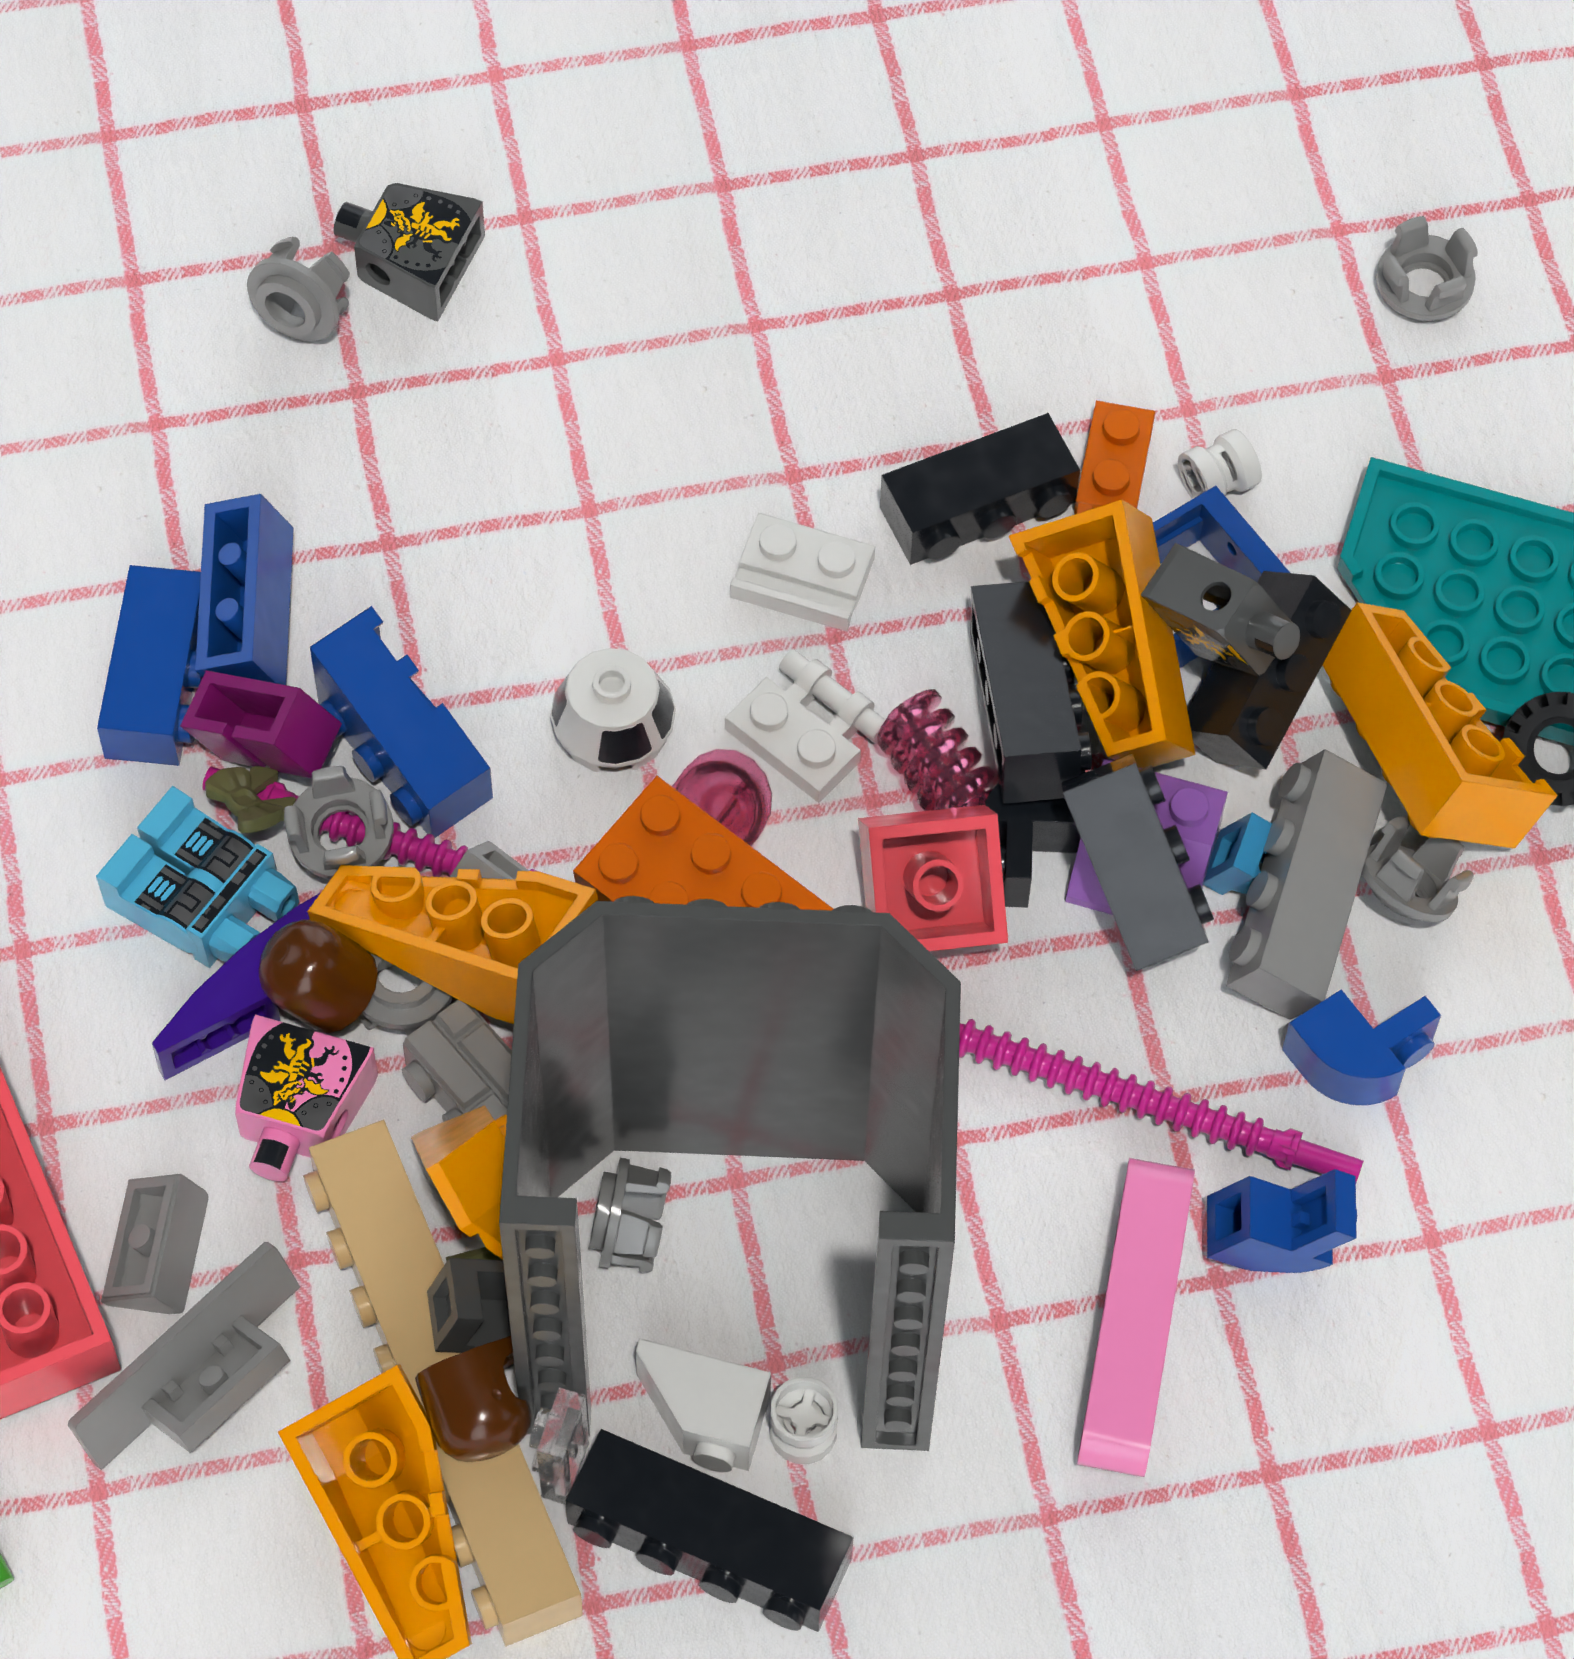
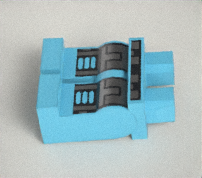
[96,786,299,968]

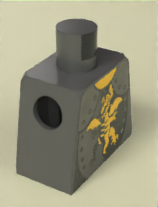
[334,183,485,322]
[1141,543,1300,677]

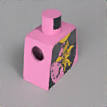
[235,1014,378,1181]

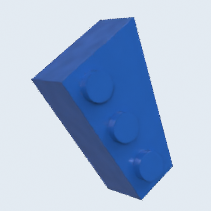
[310,606,493,838]

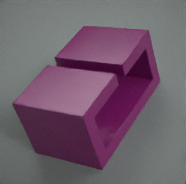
[180,670,342,779]

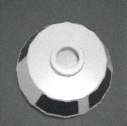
[550,648,676,772]

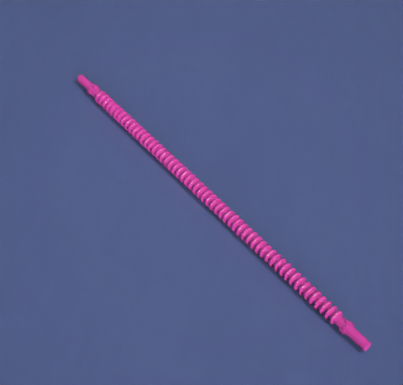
[202,766,1364,1183]

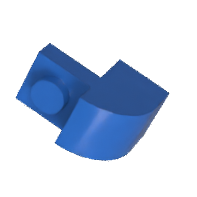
[1282,989,1441,1105]
[1207,1169,1357,1273]

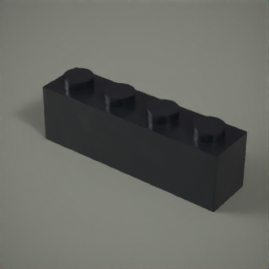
[970,581,1092,803]
[566,1429,854,1632]

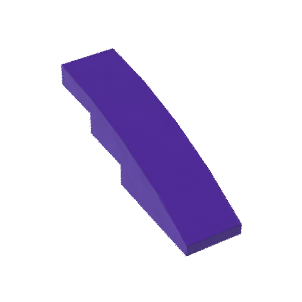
[152,892,321,1080]

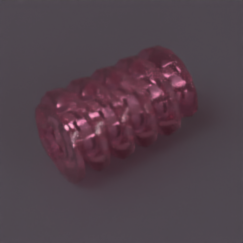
[877,689,995,811]

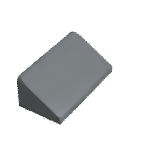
[101,1174,208,1314]

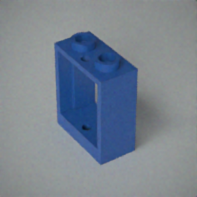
[1153,485,1290,668]

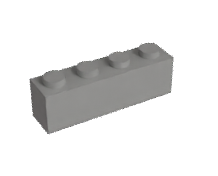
[1226,749,1388,1020]

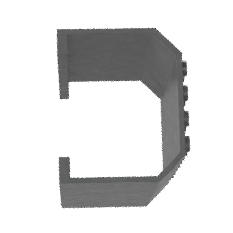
[499,896,961,1451]

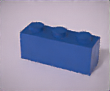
[195,494,294,685]
[97,565,202,766]

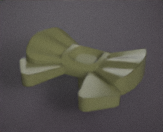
[205,766,296,833]

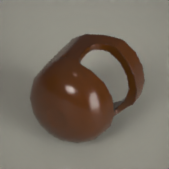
[258,919,378,1034]
[415,1336,532,1462]

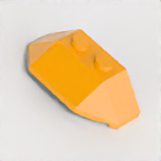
[411,1105,507,1260]

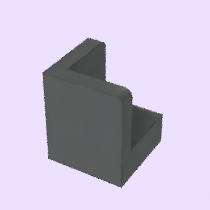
[427,1258,511,1353]

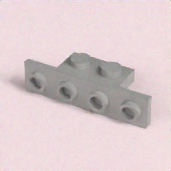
[68,1242,300,1470]

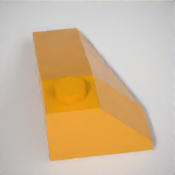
[278,1364,472,1659]

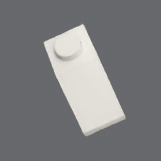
[636,1338,771,1472]

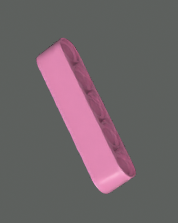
[1077,1158,1195,1477]

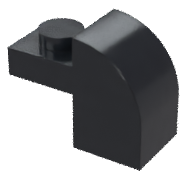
[984,770,1085,908]

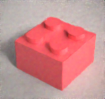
[858,805,1008,951]

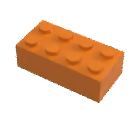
[573,775,833,911]

